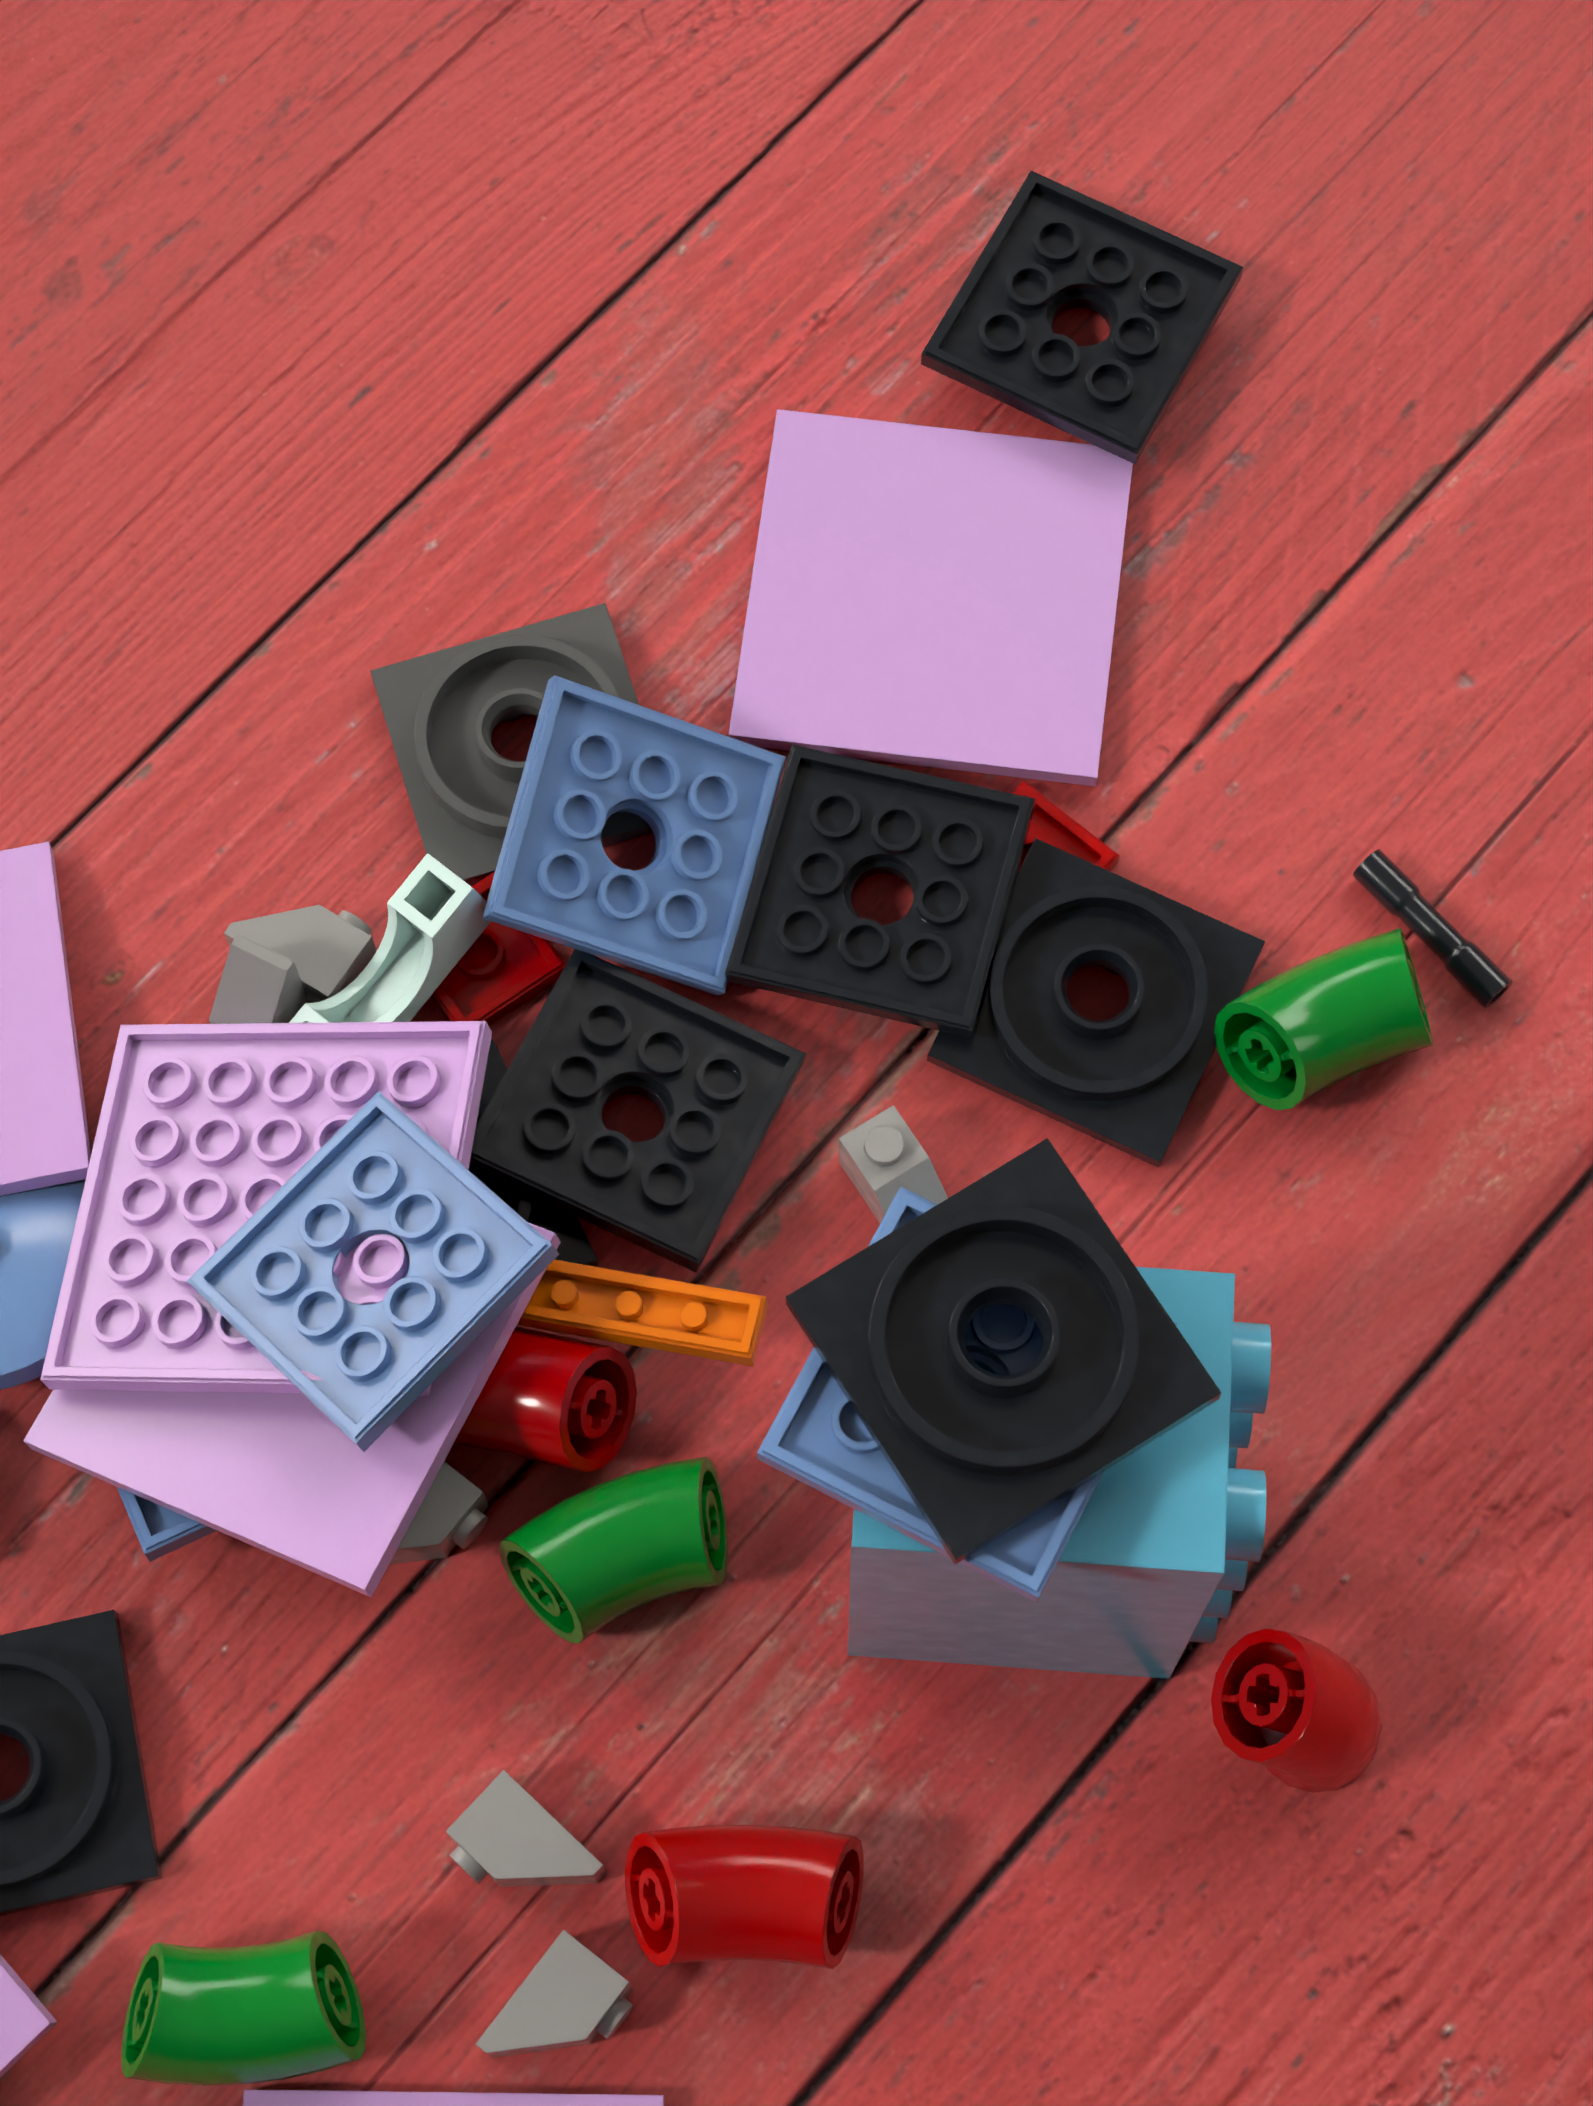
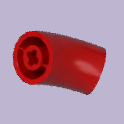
[454,1326,637,1472]
[1211,1628,1382,1793]
[625,1825,864,1969]

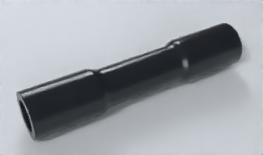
[1353,849,1513,1008]

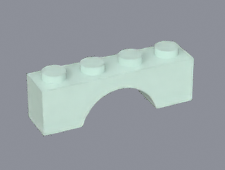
[289,853,491,1023]

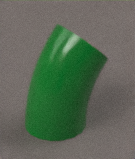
[1214,928,1433,1110]
[498,1457,728,1643]
[121,1931,366,2086]

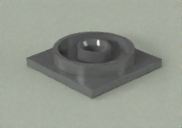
[370,603,653,886]

